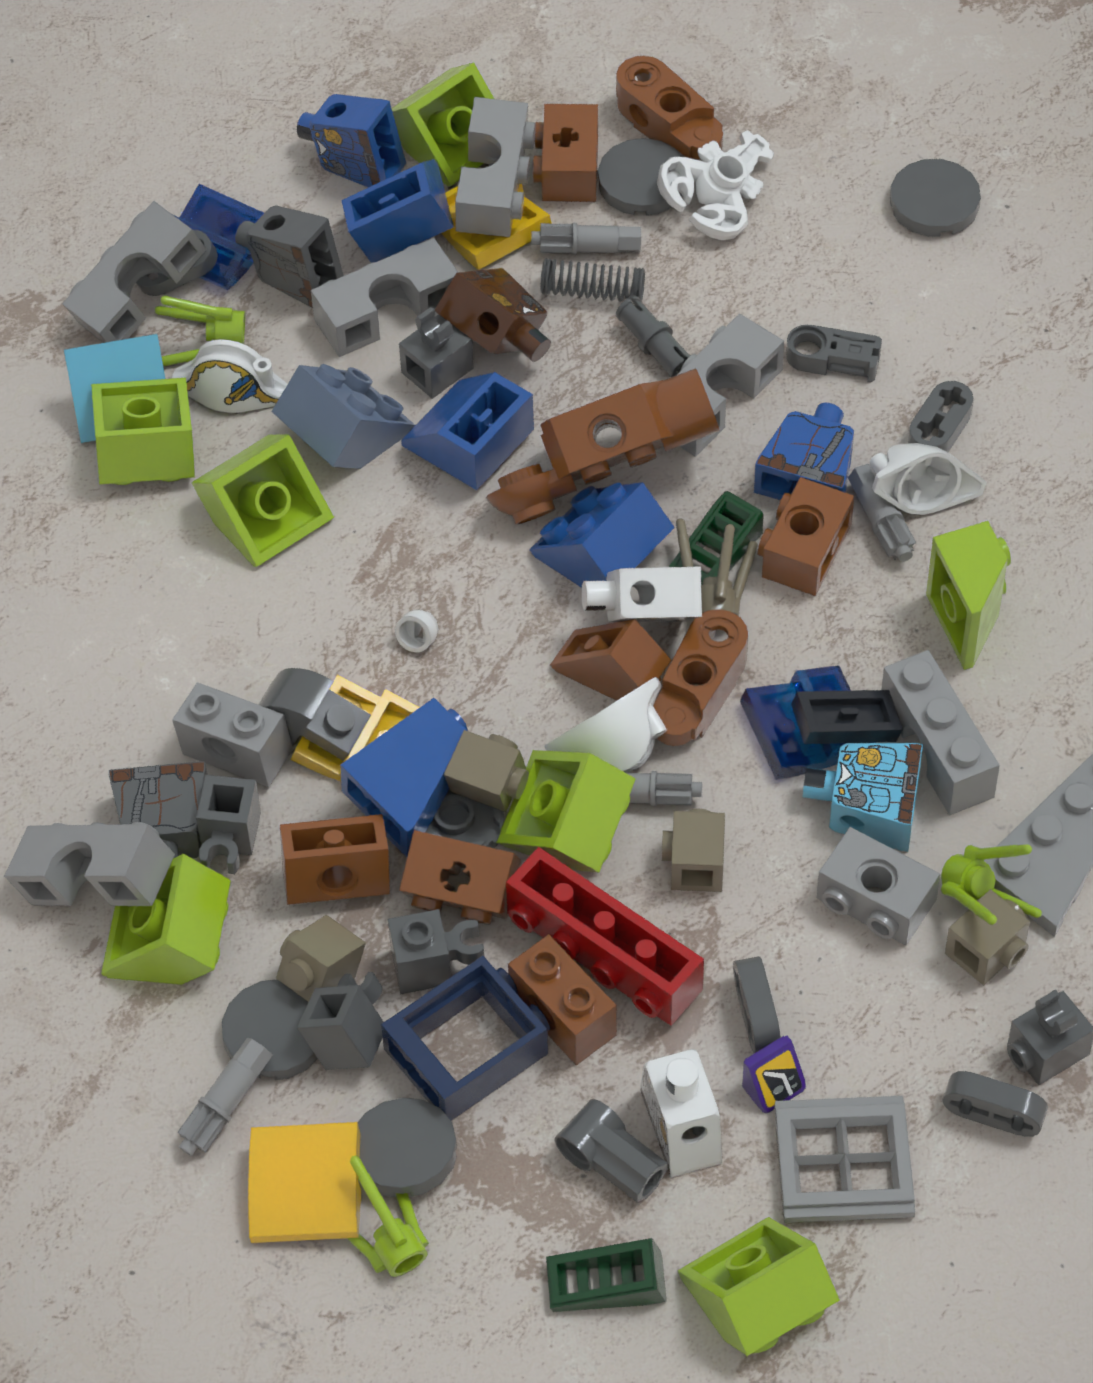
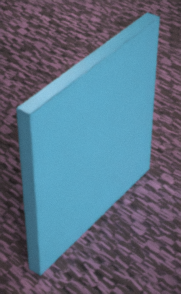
[64,334,165,443]

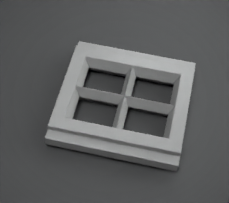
[775,1096,915,1223]

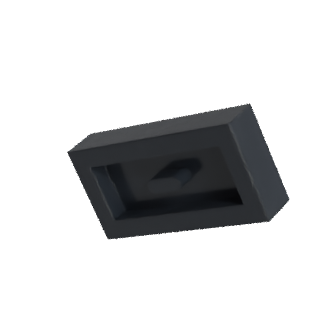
[791,690,903,744]

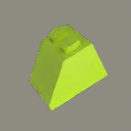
[392,62,494,187]
[91,377,195,485]
[191,434,334,567]
[926,521,1011,670]
[496,750,636,873]
[101,854,231,985]
[677,1217,840,1356]

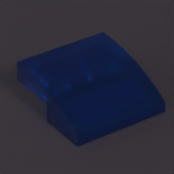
[172,184,264,290]
[740,665,876,780]

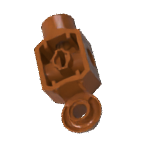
[486,368,720,525]

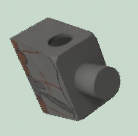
[235,205,344,308]
[109,761,208,858]

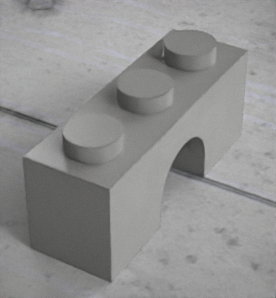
[455,97,536,237]
[62,201,207,343]
[311,238,458,357]
[677,313,784,457]
[881,650,1000,815]
[4,822,175,906]

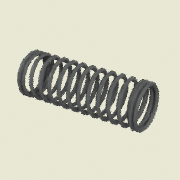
[540,258,645,302]

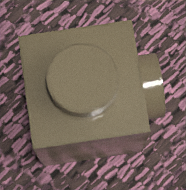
[444,730,529,812]
[662,808,725,892]
[945,889,1030,986]
[276,915,366,1002]

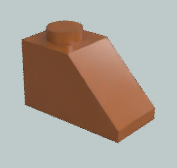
[550,619,671,701]

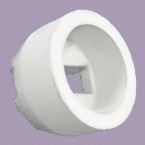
[395,610,439,652]

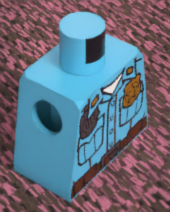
[802,743,923,852]

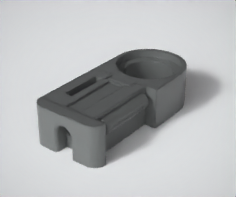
[786,325,882,382]

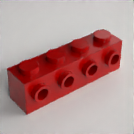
[506,847,704,1026]

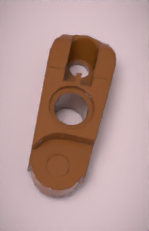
[616,55,723,161]
[653,609,748,746]

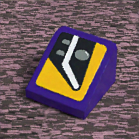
[742,1035,806,1113]

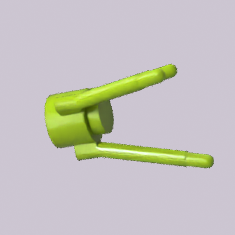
[155,296,245,366]
[941,844,1042,925]
[347,1156,429,1277]

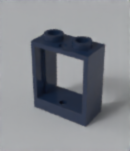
[381,956,550,1121]

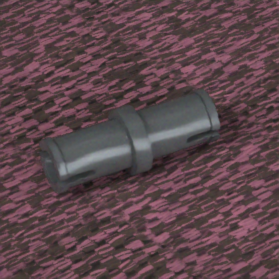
[616,296,691,377]

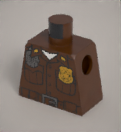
[435,268,551,362]

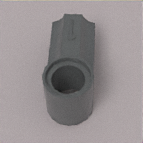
[554,1099,667,1203]

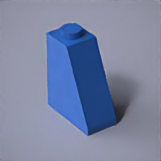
[340,698,468,857]

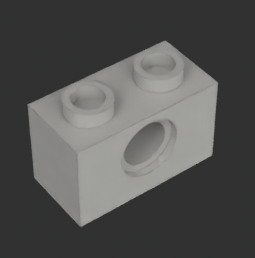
[172,682,293,787]
[816,827,940,945]

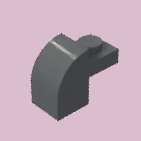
[258,668,371,761]

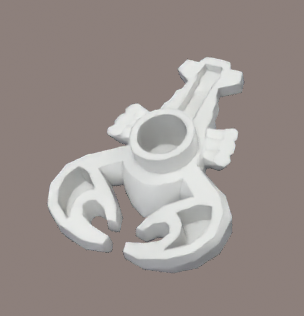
[657,130,774,240]

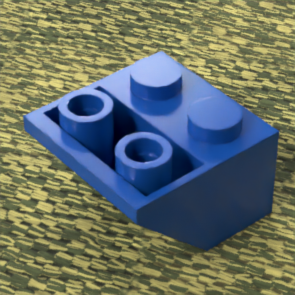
[341,159,454,263]
[401,372,534,490]
[529,482,675,588]

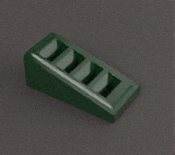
[669,491,764,586]
[546,1238,667,1312]

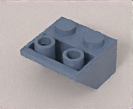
[271,364,415,469]

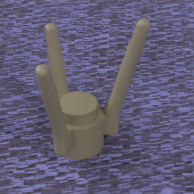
[676,518,758,616]

